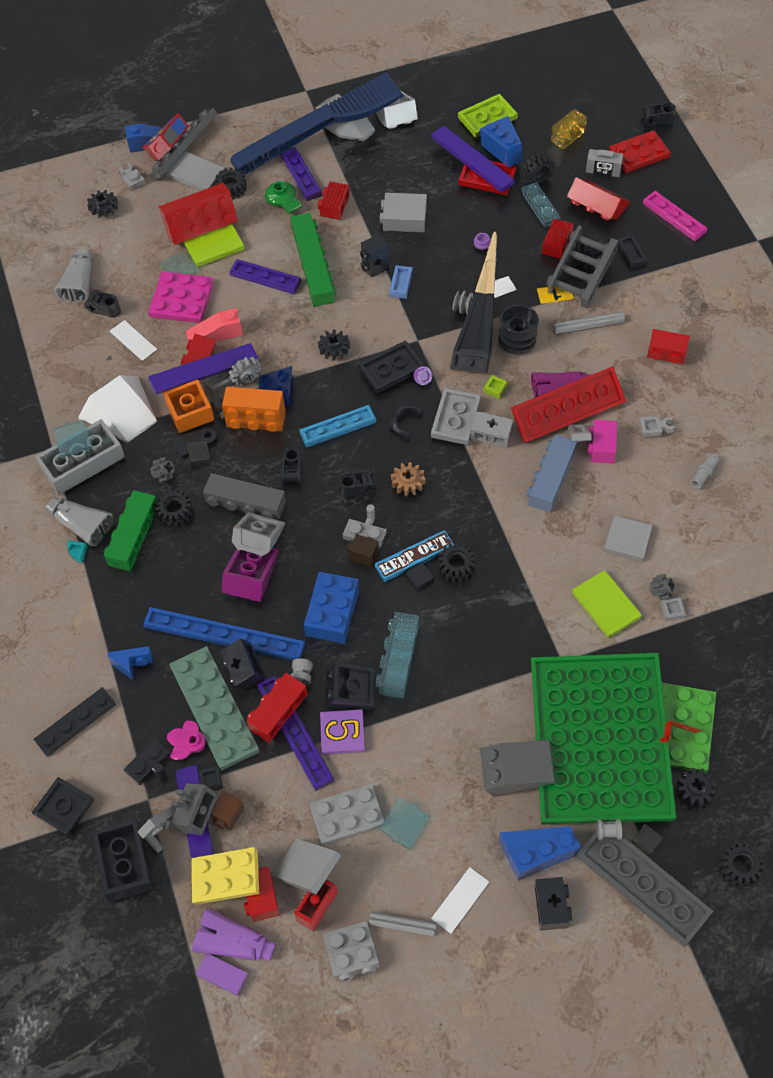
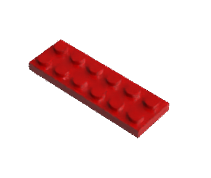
[510,366,626,443]

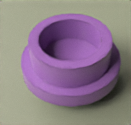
[474,233,491,250]
[414,366,432,385]

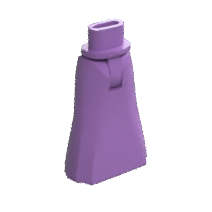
[192,907,276,961]

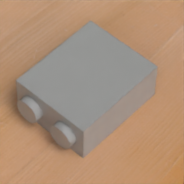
[380,193,427,232]

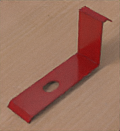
[660,721,703,743]

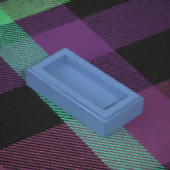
[389,265,413,299]

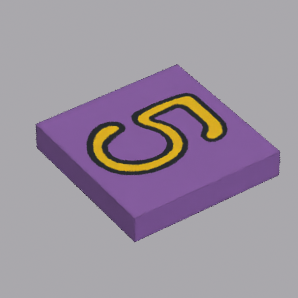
[320,710,365,755]

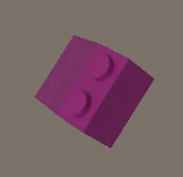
[222,548,279,602]

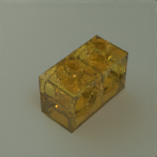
[551,109,587,150]

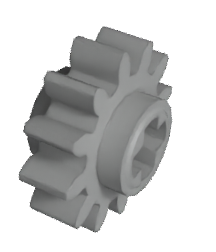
[229,357,262,386]

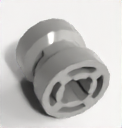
[291,659,313,686]

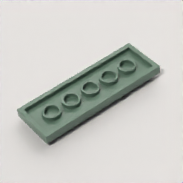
[169,646,260,771]

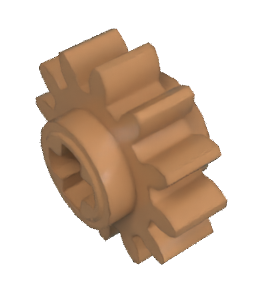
[391,462,425,496]

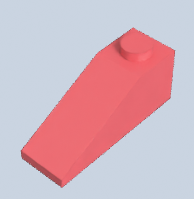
[186,308,243,341]

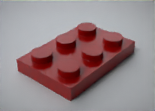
[609,130,671,173]
[458,160,517,196]

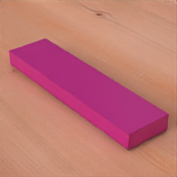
[643,191,707,241]

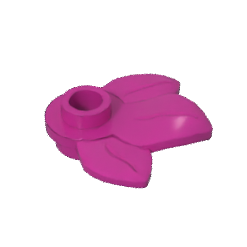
[167,721,206,760]

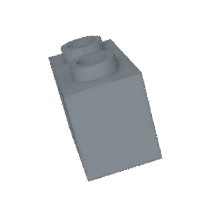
[470,411,513,449]

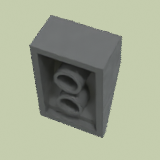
[480,740,556,797]

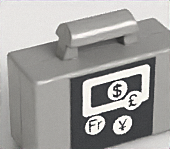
[586,149,623,177]

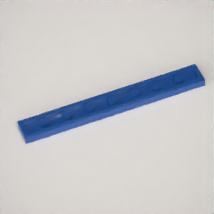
[143,607,306,661]

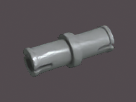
[690,454,720,489]

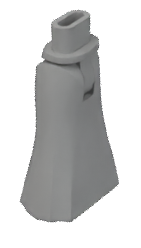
[54,249,91,302]
[46,497,114,546]

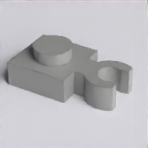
[119,163,146,191]
[639,416,675,437]

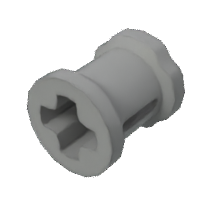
[597,819,622,840]

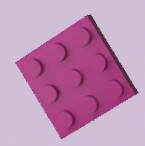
[148,271,214,323]

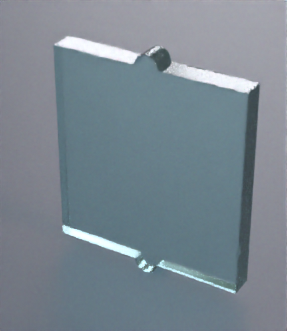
[159,251,199,275]
[53,420,92,458]
[379,797,429,850]

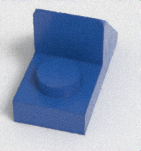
[108,646,153,680]

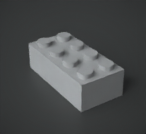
[35,419,125,495]

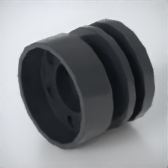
[498,305,539,354]

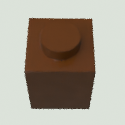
[210,791,245,830]

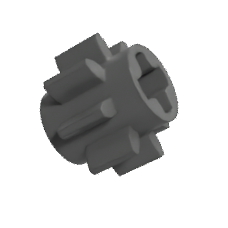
[150,457,175,482]
[650,574,676,600]

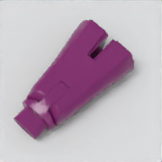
[531,371,592,397]

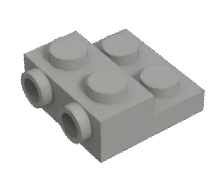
[323,921,380,982]

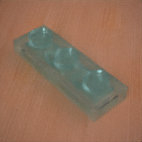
[521,182,560,227]

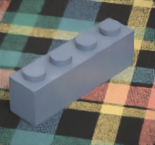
[527,434,577,513]

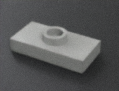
[568,424,591,441]

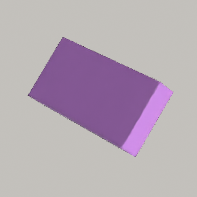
[196,954,248,996]

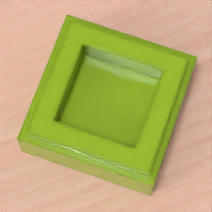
[483,375,508,399]

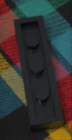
[33,687,116,757]

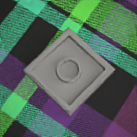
[604,515,653,562]

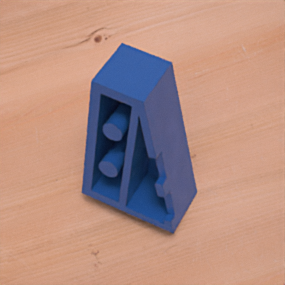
[480,116,523,167]
[499,826,581,881]

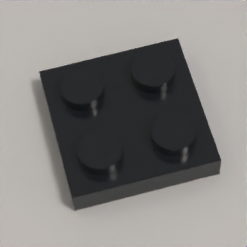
[32,777,94,837]

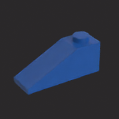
[125,124,179,153]

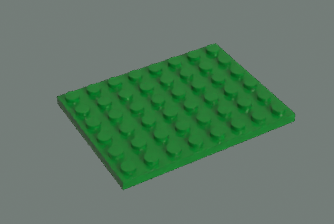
[531,653,676,825]

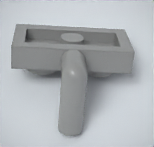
[343,505,387,549]
[138,806,176,854]

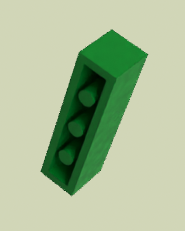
[104,490,157,571]

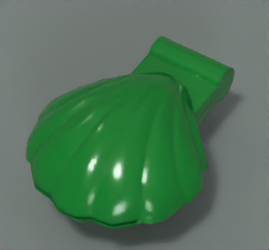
[264,181,302,215]

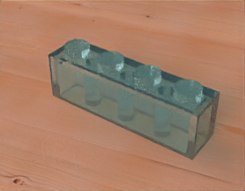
[376,612,419,699]

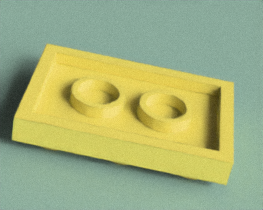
[192,847,259,905]

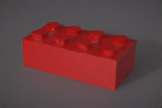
[158,183,238,245]

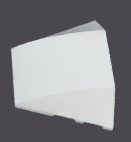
[78,375,157,443]

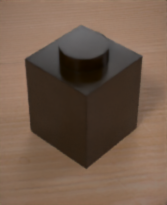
[347,534,379,567]

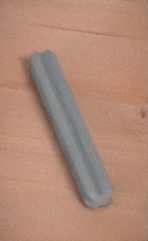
[554,312,625,334]

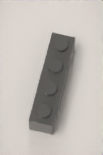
[203,473,286,521]

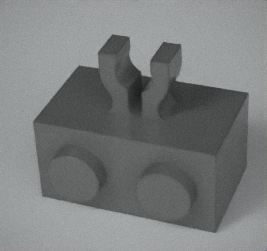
[170,783,218,835]

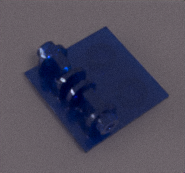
[259,366,293,406]

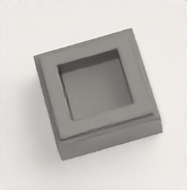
[660,597,686,621]

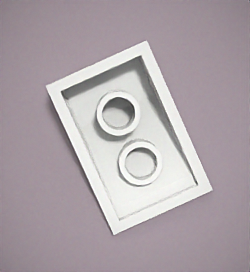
[376,90,418,128]

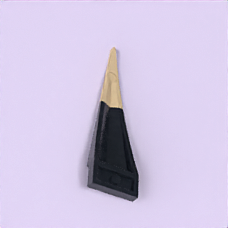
[450,232,497,374]

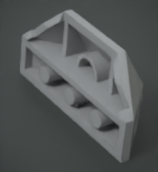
[316,94,375,141]

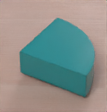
[67,540,88,563]

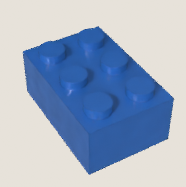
[304,572,359,644]

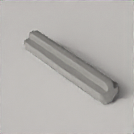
[369,912,436,936]

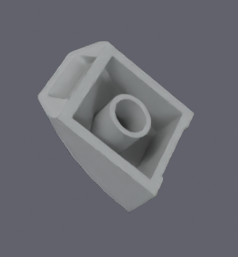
[232,512,285,557]

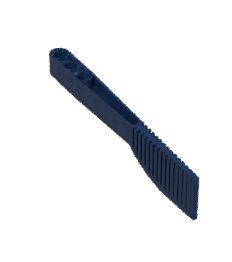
[230,72,404,174]

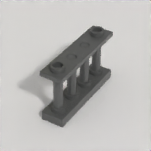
[546,225,618,308]

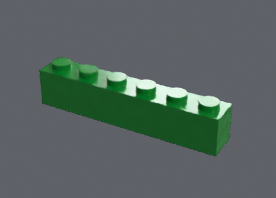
[290,212,336,307]

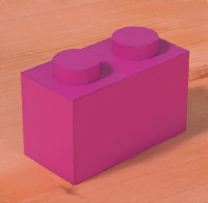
[588,419,617,464]

